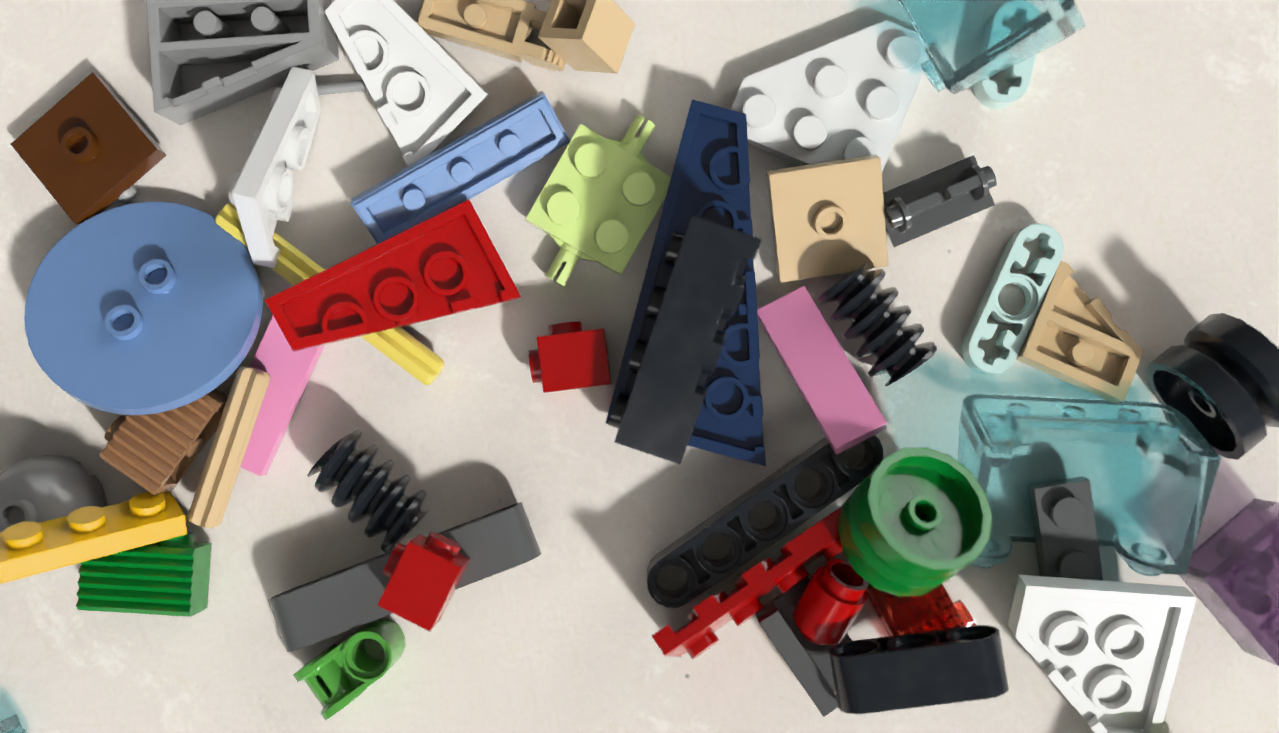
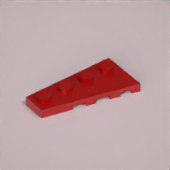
[652,506,843,660]

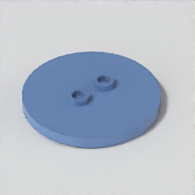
[24,202,263,415]

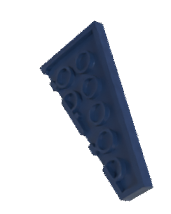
[606,99,766,466]

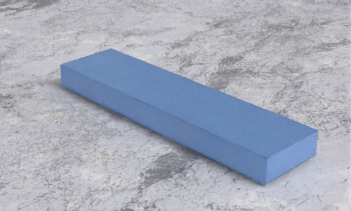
[351,91,570,244]

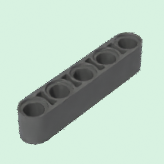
[268,502,541,652]

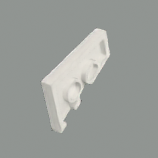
[229,66,321,268]

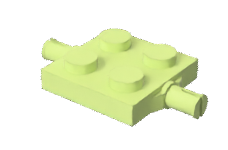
[526,114,671,287]

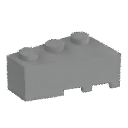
[146,0,339,125]

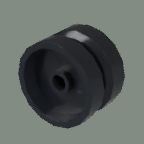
[1146,313,1279,460]

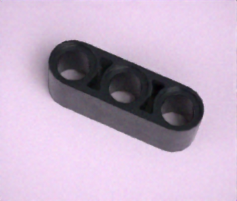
[829,625,1009,714]

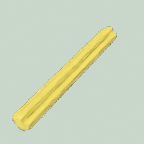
[215,202,444,385]

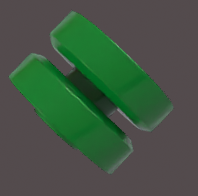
[838,447,992,597]

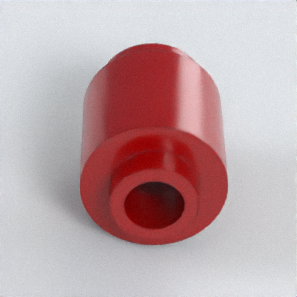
[793,559,868,645]

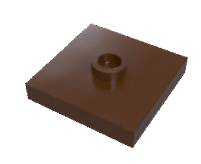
[11,72,167,225]

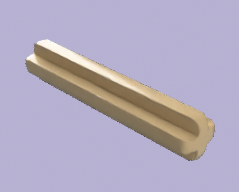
[188,366,270,528]

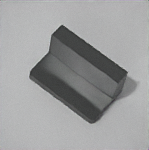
[755,578,852,717]

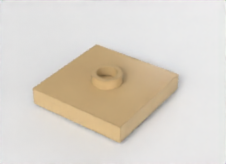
[766,154,889,283]

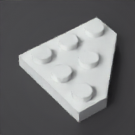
[730,20,937,171]
[1008,575,1196,733]

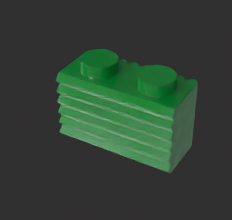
[76,531,212,617]

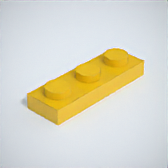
[0,492,187,584]

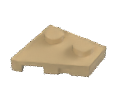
[1016,261,1144,403]

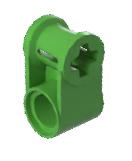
[293,619,405,720]

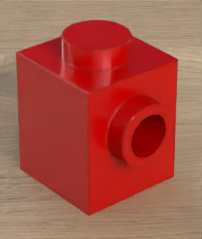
[529,321,612,393]
[377,532,470,631]

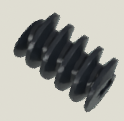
[818,261,937,386]
[307,430,429,553]

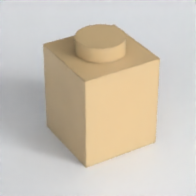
[538,0,635,74]

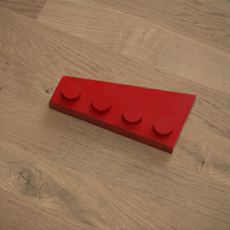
[265,199,521,352]

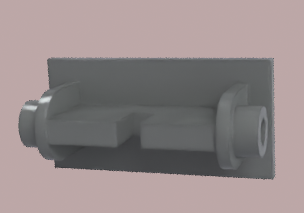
[883,155,997,247]

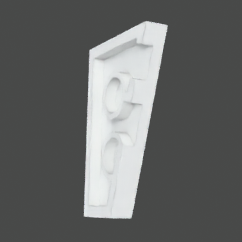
[324,0,489,166]

